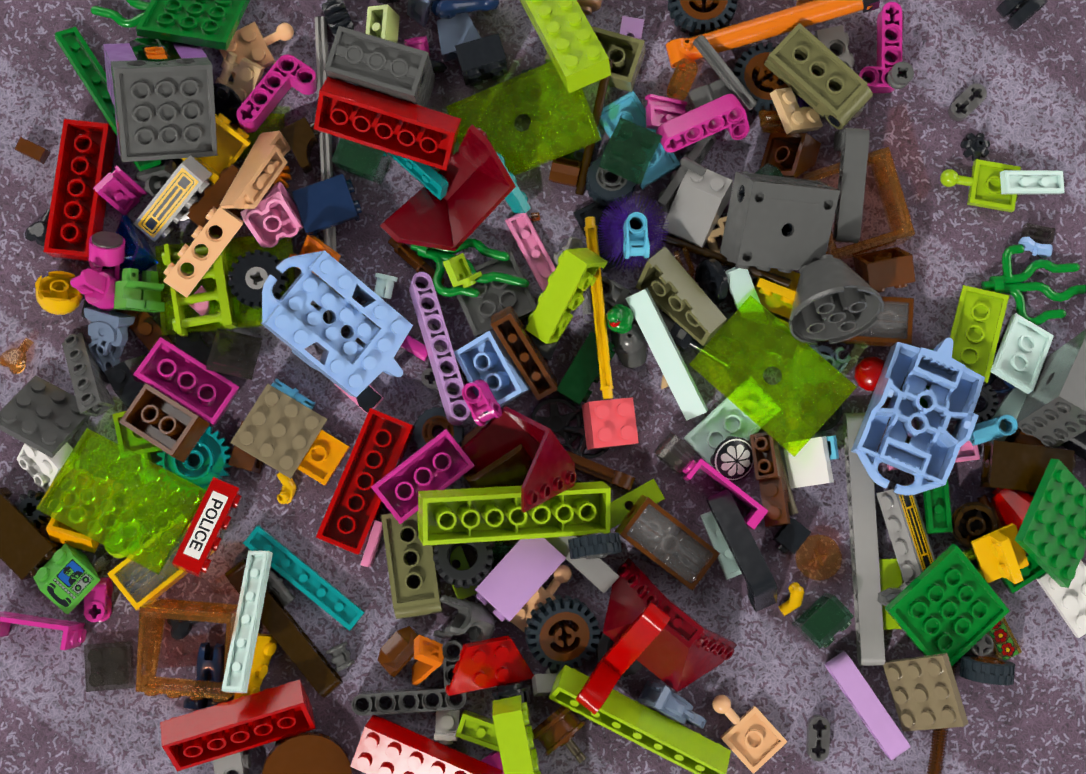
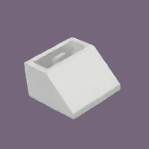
[17,442,80,493]

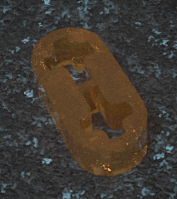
[667,58,698,101]

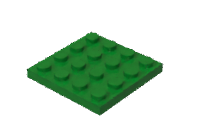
[136,0,250,50]
[1015,459,1086,588]
[885,544,1010,667]

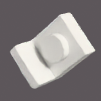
[434,709,460,745]

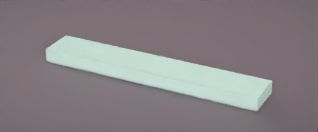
[625,288,708,421]
[221,551,273,693]

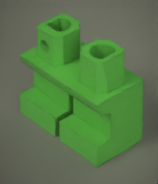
[114,268,165,313]

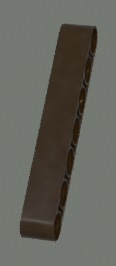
[225,558,343,698]

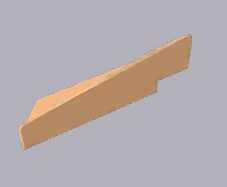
[220,131,291,209]

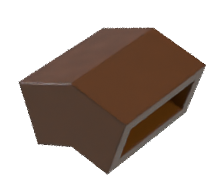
[549,156,581,187]

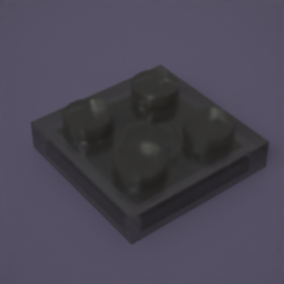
[206,328,263,380]
[84,640,135,692]

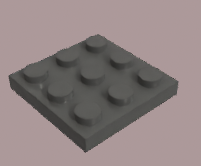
[449,251,537,339]
[0,375,90,458]

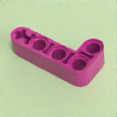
[858,2,902,93]
[236,55,317,133]
[656,94,750,153]

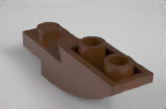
[750,431,791,528]

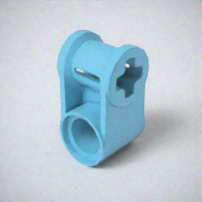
[623,212,650,259]

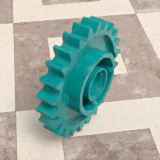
[156,426,232,497]

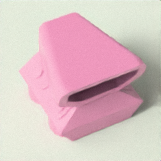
[240,182,304,248]

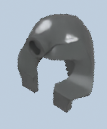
[433,595,495,642]

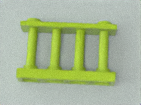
[162,235,237,337]

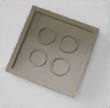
[230,384,328,479]
[883,653,969,732]

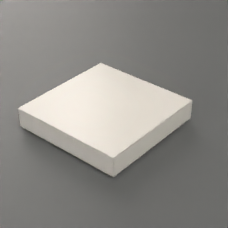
[783,436,834,488]

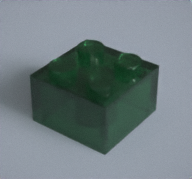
[599,118,662,185]
[332,138,391,185]
[792,592,854,649]

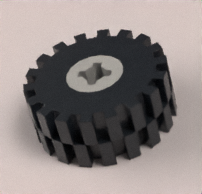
[228,250,290,310]

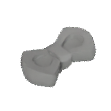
[554,237,583,265]

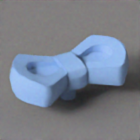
[1018,237,1053,258]

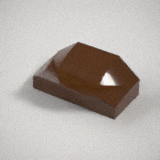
[378,626,419,677]

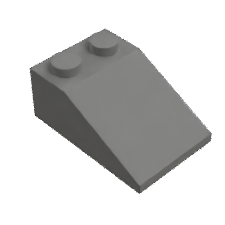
[662,169,733,248]

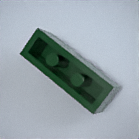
[556,332,615,406]

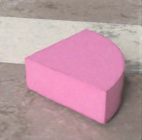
[188,286,210,316]

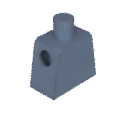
[437,13,481,62]

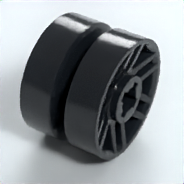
[996,0,1048,30]

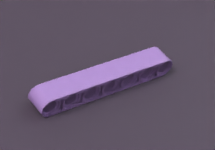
[409,272,471,426]

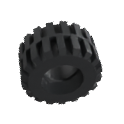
[433,541,494,588]

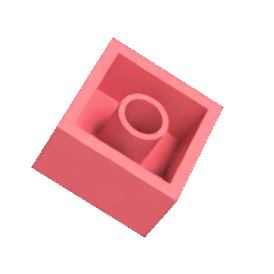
[582,397,639,450]

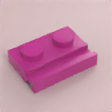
[645,94,688,130]
[93,165,148,216]

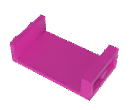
[683,458,768,530]
[0,611,86,650]

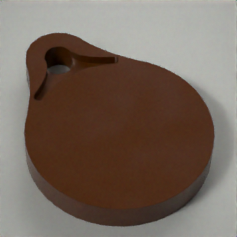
[262,732,352,774]

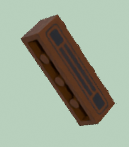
[490,305,558,400]

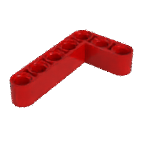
[575,602,671,715]

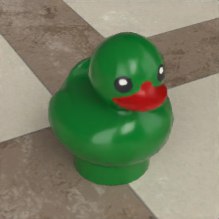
[606,304,634,334]

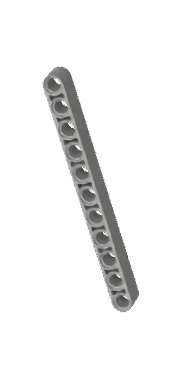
[843,412,885,666]

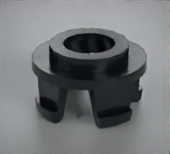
[491,681,531,704]

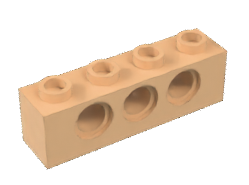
[163,206,244,298]

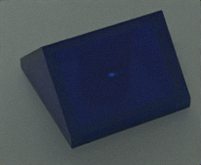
[116,215,158,275]

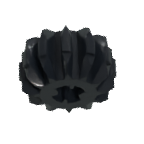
[322,0,354,36]
[14,490,55,529]

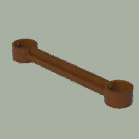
[566,450,636,491]

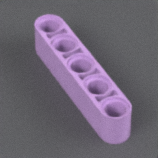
[824,651,910,761]

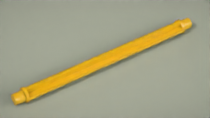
[584,217,614,400]

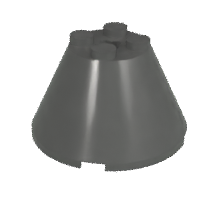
[789,254,884,345]

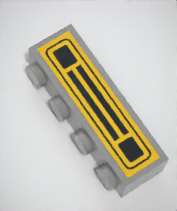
[133,155,212,242]
[876,483,935,582]

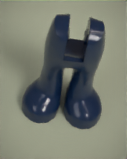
[431,0,499,19]
[183,642,228,709]

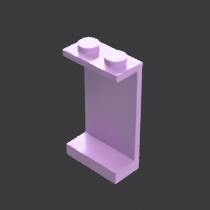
[475,538,566,622]

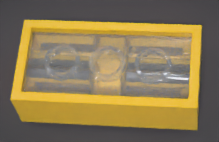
[107,513,215,610]

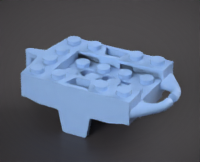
[261,250,413,397]
[851,338,985,496]

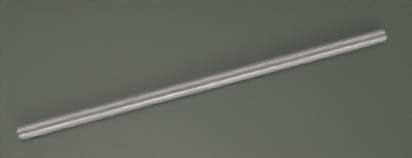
[315,16,338,323]

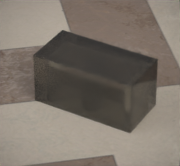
[1020,223,1055,244]

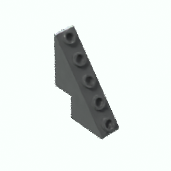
[62,332,116,417]

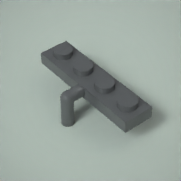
[658,134,716,213]

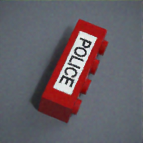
[172,477,242,577]

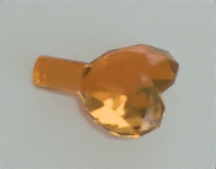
[0,337,34,374]

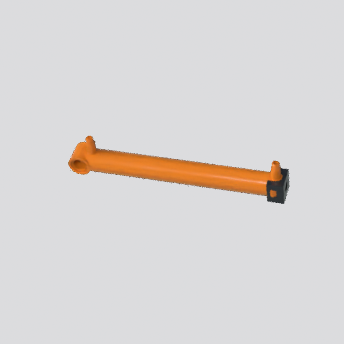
[666,0,880,68]

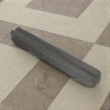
[693,35,757,111]

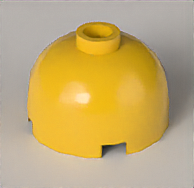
[35,271,83,315]

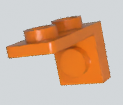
[412,634,444,686]

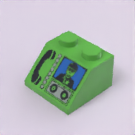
[33,543,101,614]

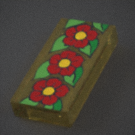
[986,617,1022,660]

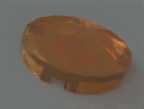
[795,534,842,581]

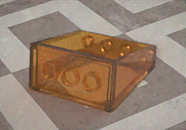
[801,147,915,260]
[136,598,238,702]

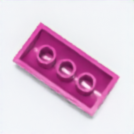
[133,337,239,426]
[371,429,475,524]

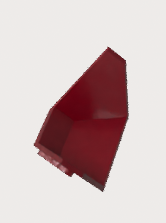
[380,124,516,251]
[462,406,576,513]
[603,558,737,692]

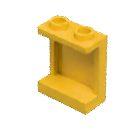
[181,113,251,184]

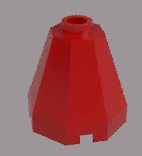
[991,488,1033,531]

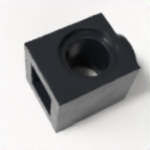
[773,518,811,554]

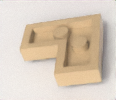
[770,87,823,135]

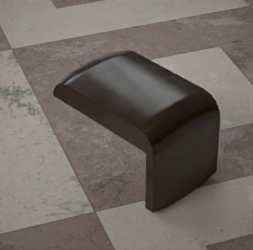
[460,444,533,488]

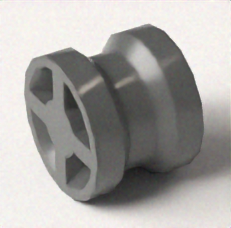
[887,62,914,89]

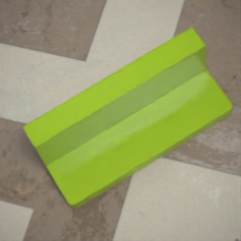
[455,710,500,752]

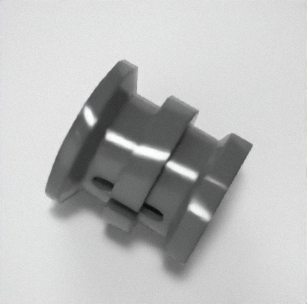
[326,642,355,672]

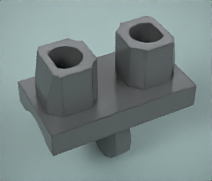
[136,160,178,196]

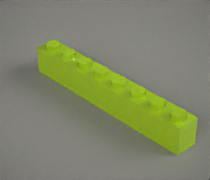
[549,665,731,774]

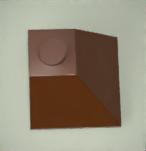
[758,133,821,177]

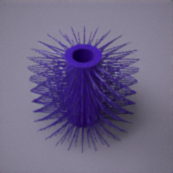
[597,194,669,272]

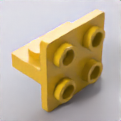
[754,268,800,318]
[971,523,1029,584]

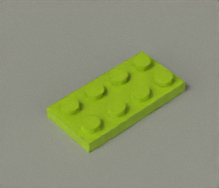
[949,285,1009,384]

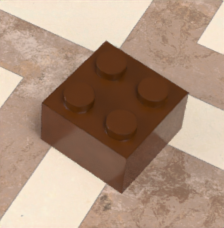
[853,247,916,293]

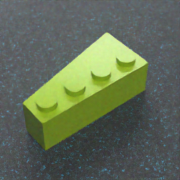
[525,248,608,344]

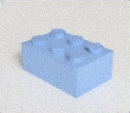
[454,330,531,413]

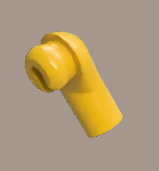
[276,472,296,504]
[778,582,805,616]

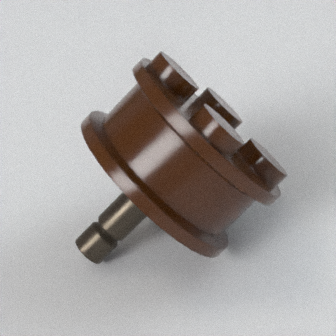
[533,706,587,764]

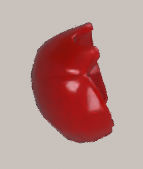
[854,356,885,391]

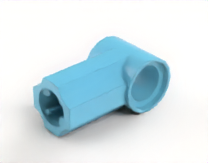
[969,415,1018,446]

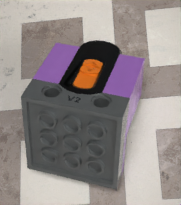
[103,38,218,162]

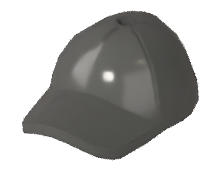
[611,321,647,368]

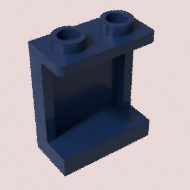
[292,174,362,236]

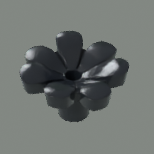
[960,133,990,161]

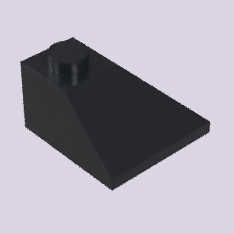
[104,354,166,408]

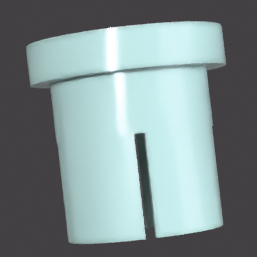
[374,273,398,299]

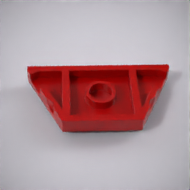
[445,635,534,696]

